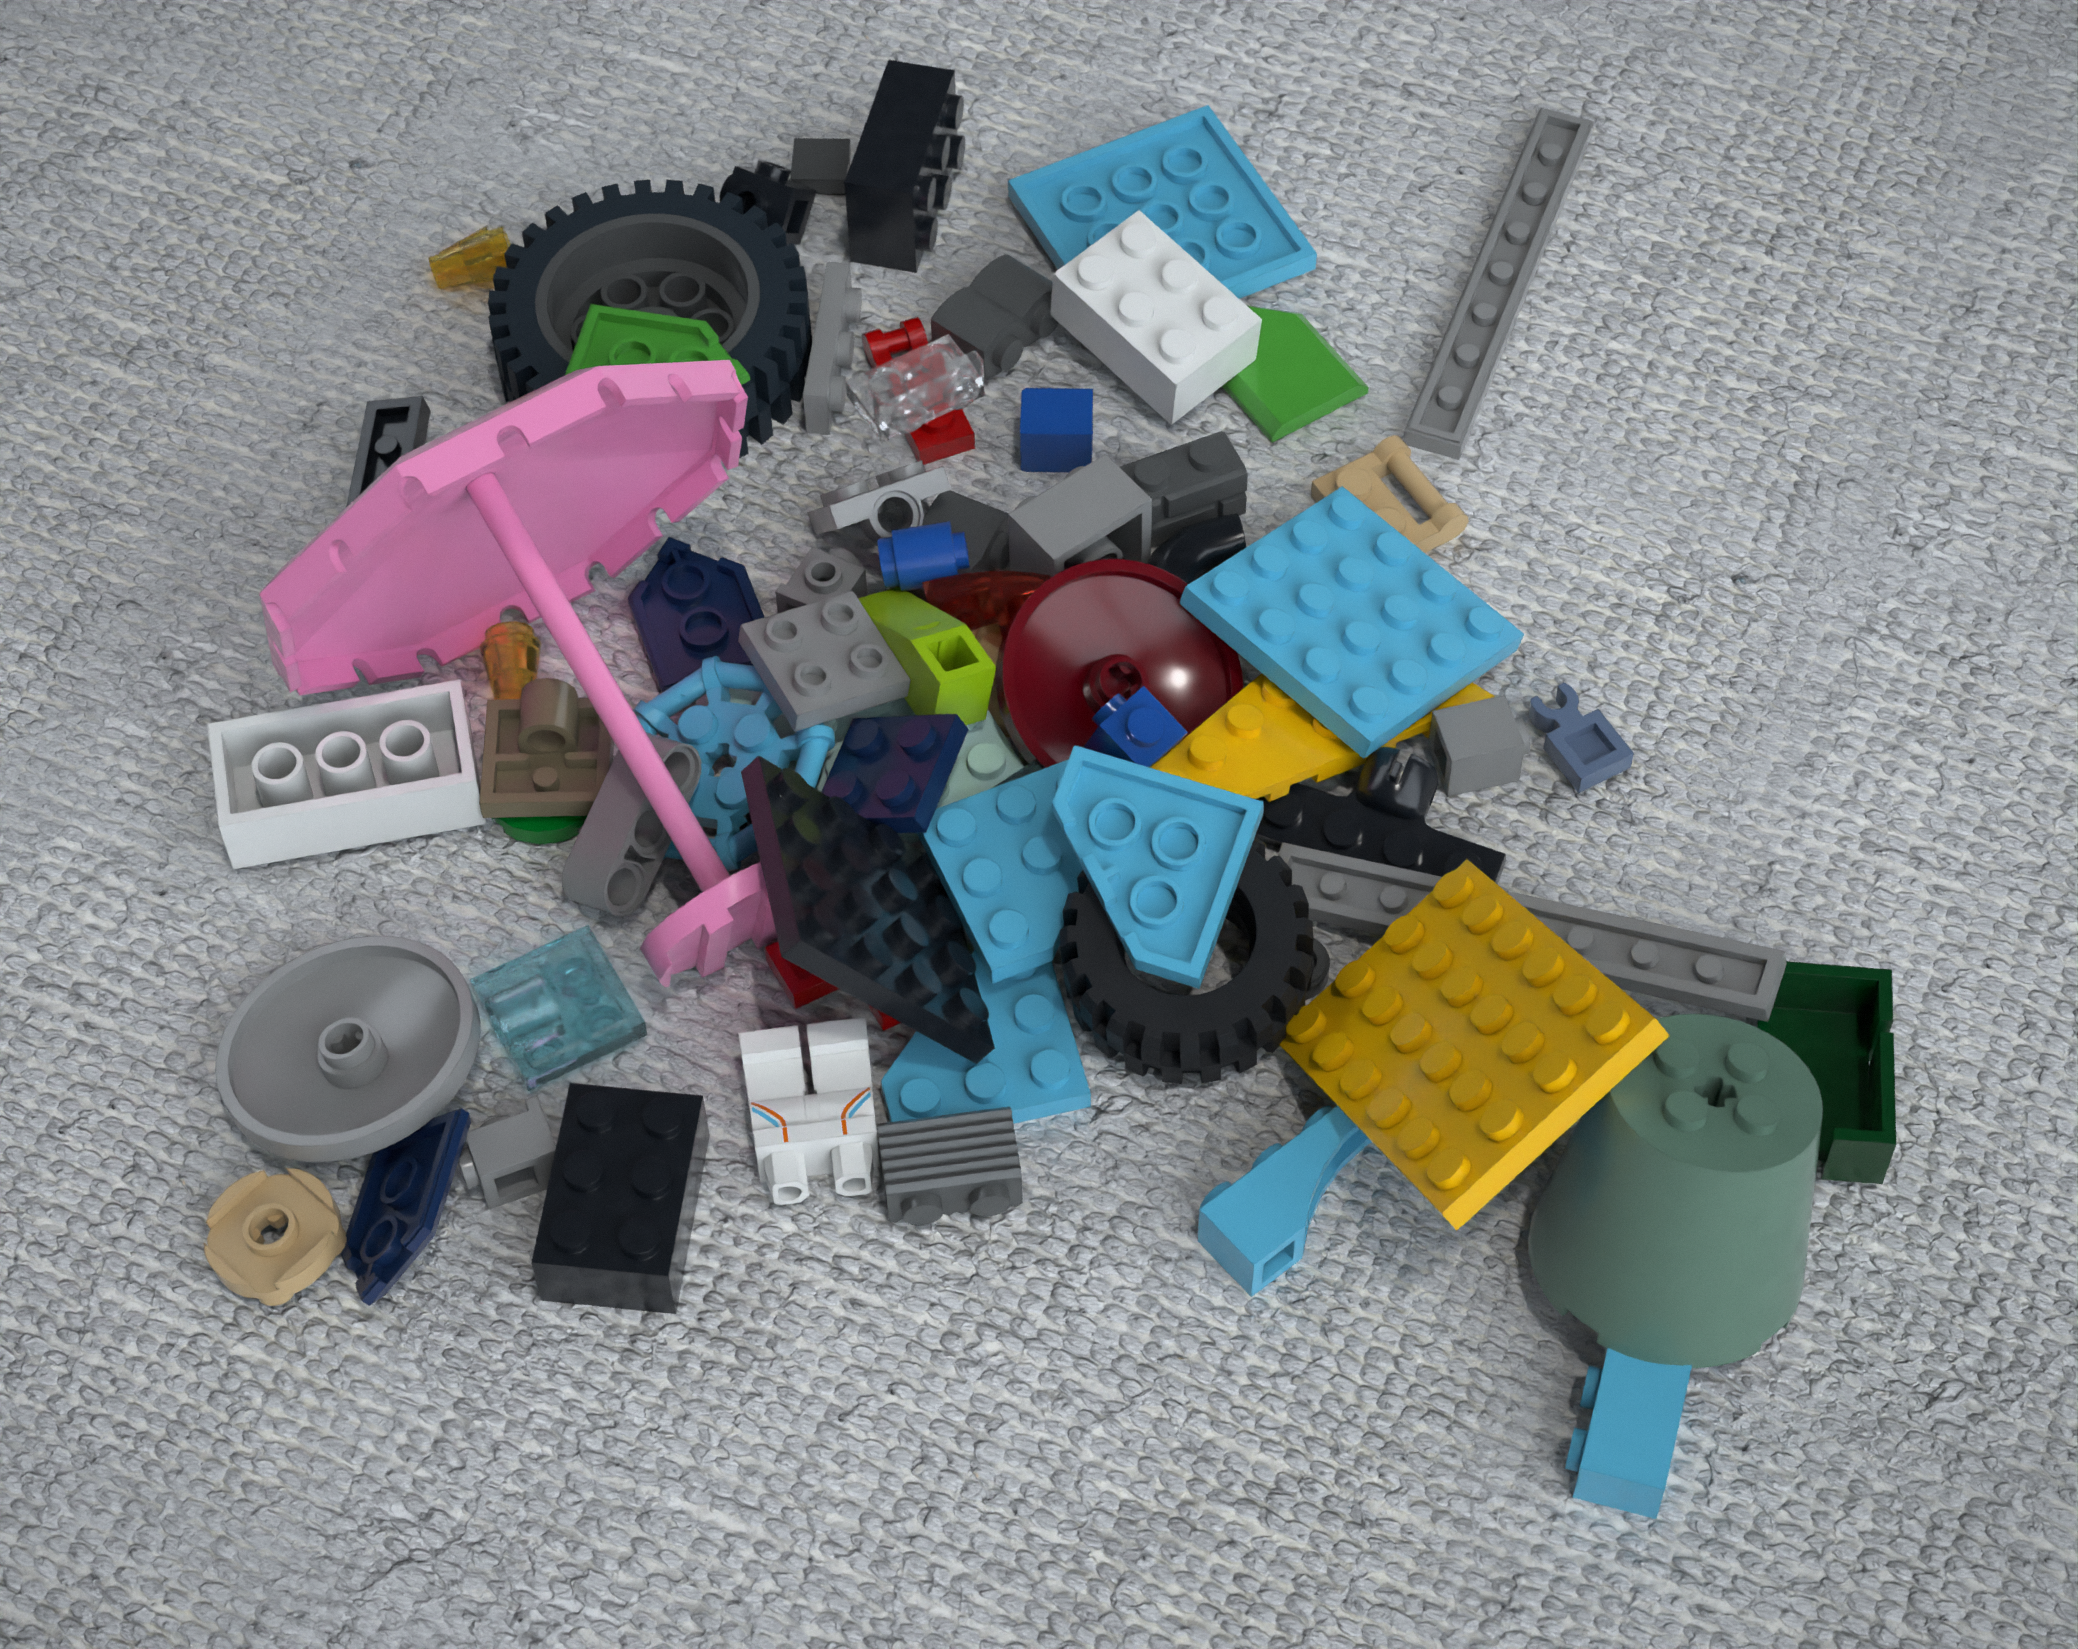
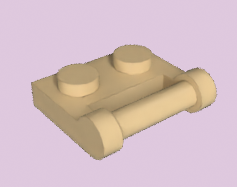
[1311,435,1469,553]

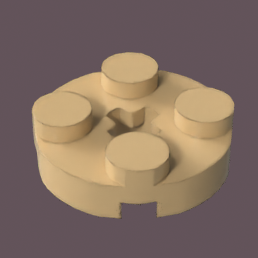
[203,1168,347,1306]

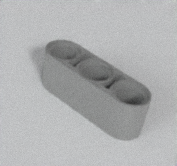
[562,732,701,917]

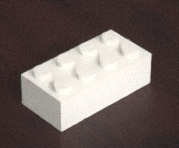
[207,679,486,869]

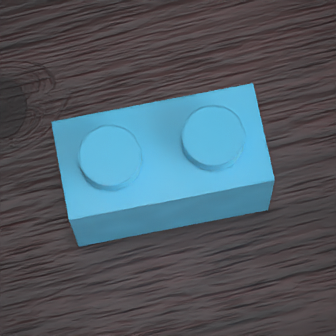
[1565,1348,1692,1519]

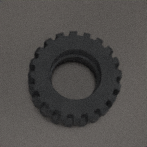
[1060,837,1314,1084]

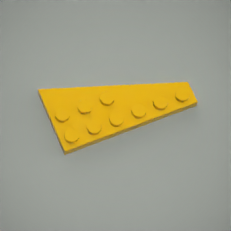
[1150,673,1494,802]

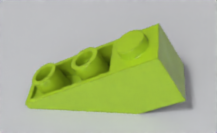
[858,587,996,725]

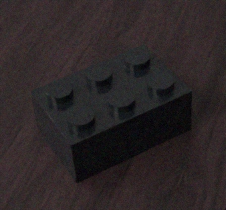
[844,60,966,273]
[531,1083,710,1314]

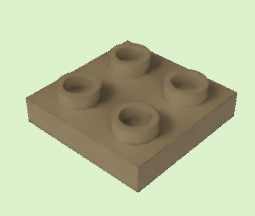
[479,678,614,818]

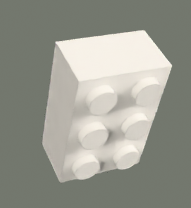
[1050,210,1262,425]

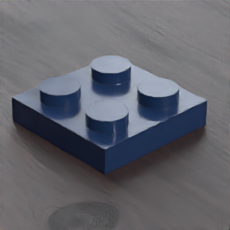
[821,714,969,833]

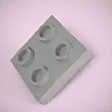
[807,460,951,543]
[738,591,911,732]

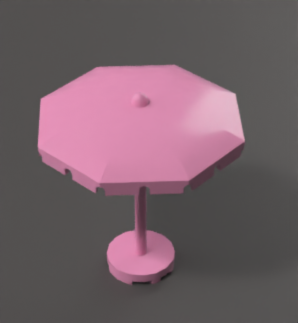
[259,360,777,987]

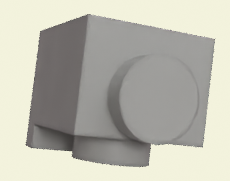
[775,547,868,613]
[458,1096,556,1209]

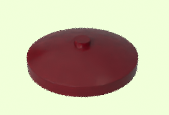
[996,559,1243,771]

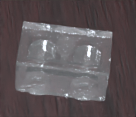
[846,334,985,443]

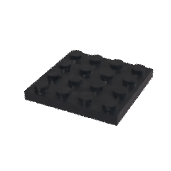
[741,755,995,1064]

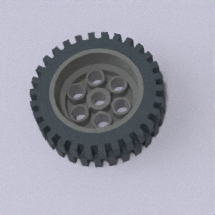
[488,180,812,458]

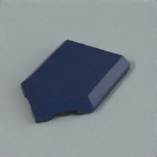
[628,537,764,693]
[341,1108,471,1306]

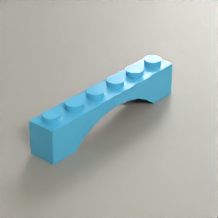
[1198,1105,1371,1297]

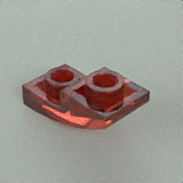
[922,571,1051,638]

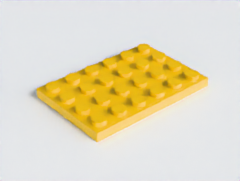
[1279,859,1670,1230]

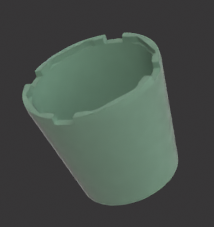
[1528,1014,1823,1368]

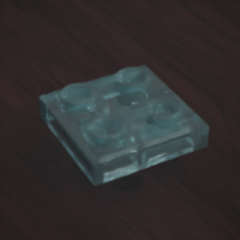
[470,925,647,1091]

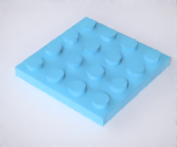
[1008,105,1317,299]
[1179,486,1524,759]

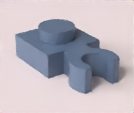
[1529,683,1634,793]

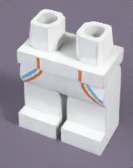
[738,1017,880,1205]

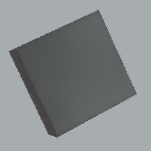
[790,138,851,194]

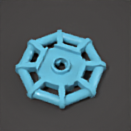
[633,656,835,871]

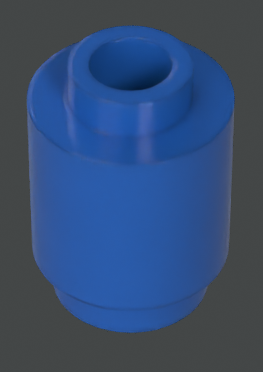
[877,521,970,592]

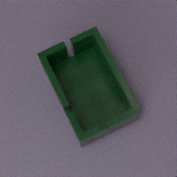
[1746,961,1896,1184]

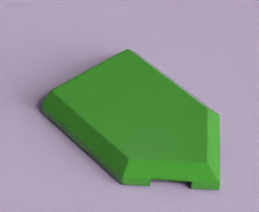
[565,304,750,385]
[1222,305,1369,443]

